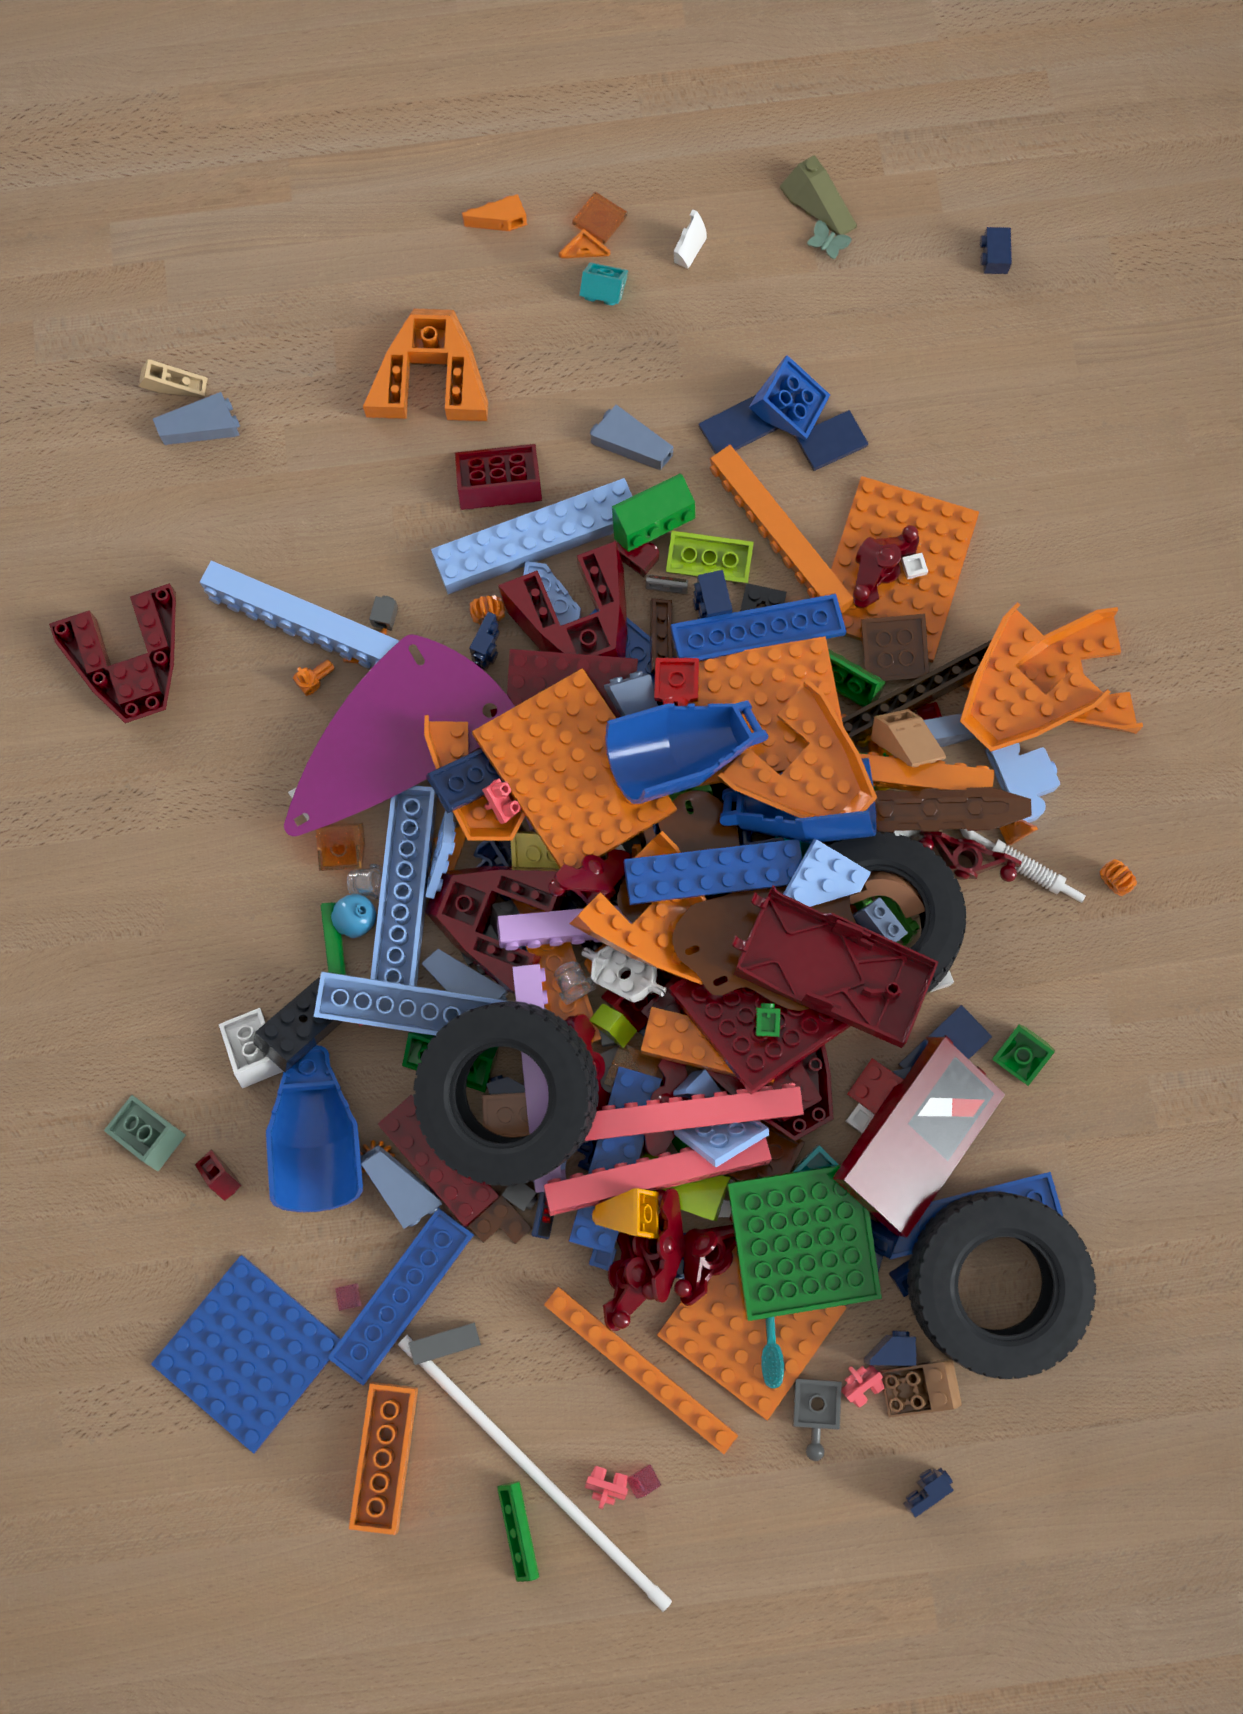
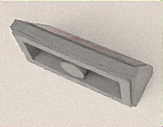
[646,574,688,594]

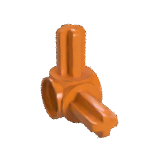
[293,660,335,696]

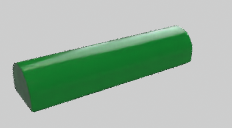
[320,902,346,975]
[497,1481,540,1582]

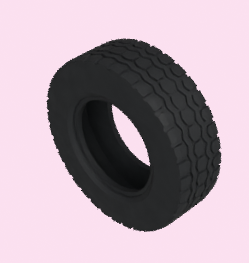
[828,832,967,994]
[413,1001,599,1186]
[907,1191,1096,1379]

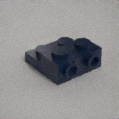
[469,612,500,669]
[903,1468,954,1518]

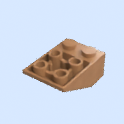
[871,709,946,767]
[880,1359,962,1418]

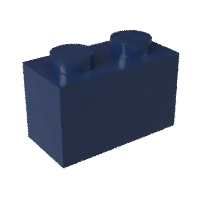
[980,227,1012,274]

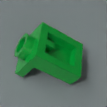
[756,1003,780,1037]

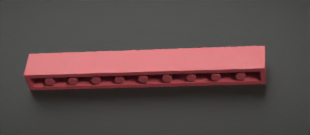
[584,1083,804,1141]
[544,1137,772,1216]

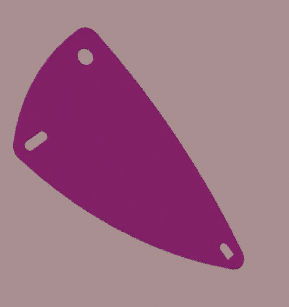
[284,634,515,837]

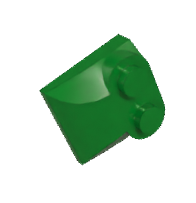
[992,1024,1055,1086]

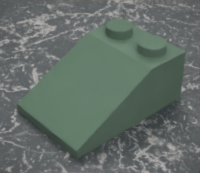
[104,1095,186,1171]

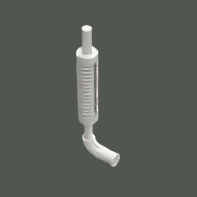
[960,829,1086,903]

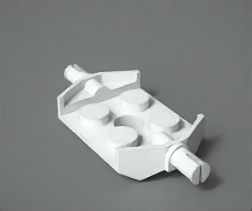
[582,945,667,1003]

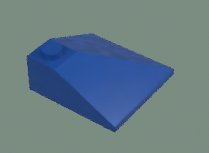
[749,355,830,440]

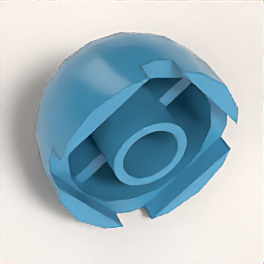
[331,894,377,938]

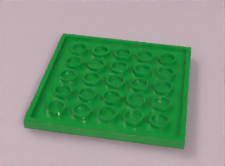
[727,1164,882,1321]

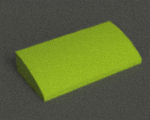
[666,531,754,583]
[643,1152,731,1221]

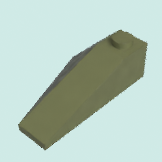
[780,155,857,235]

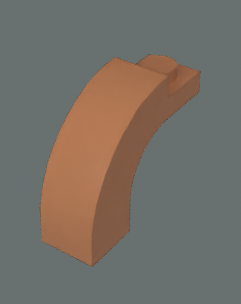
[850,871,925,918]

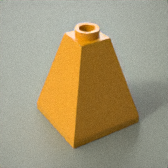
[592,1188,658,1239]

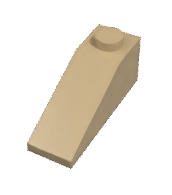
[139,359,207,398]

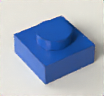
[589,1249,617,1271]

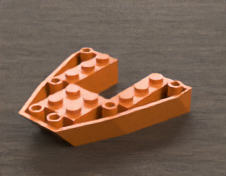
[363,309,488,421]

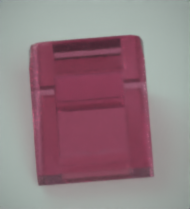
[335,1283,362,1311]
[627,1464,661,1499]

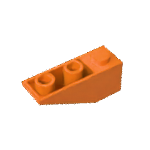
[462,194,527,231]

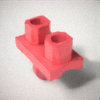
[482,778,521,824]
[841,1365,885,1408]
[585,1466,628,1509]

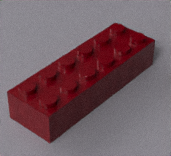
[377,1094,500,1227]

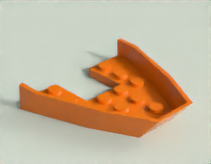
[960,602,1110,752]
[1015,607,1143,734]
[718,679,877,818]
[424,715,525,841]
[569,831,706,985]

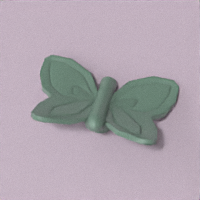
[807,220,852,259]

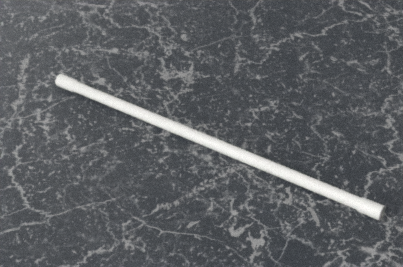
[398,1335,672,1612]

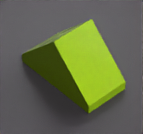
[590,1003,637,1048]

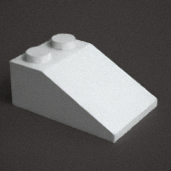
[219,1008,284,1088]

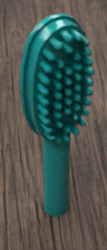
[761,1317,784,1388]

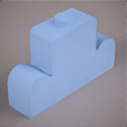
[985,743,1060,823]

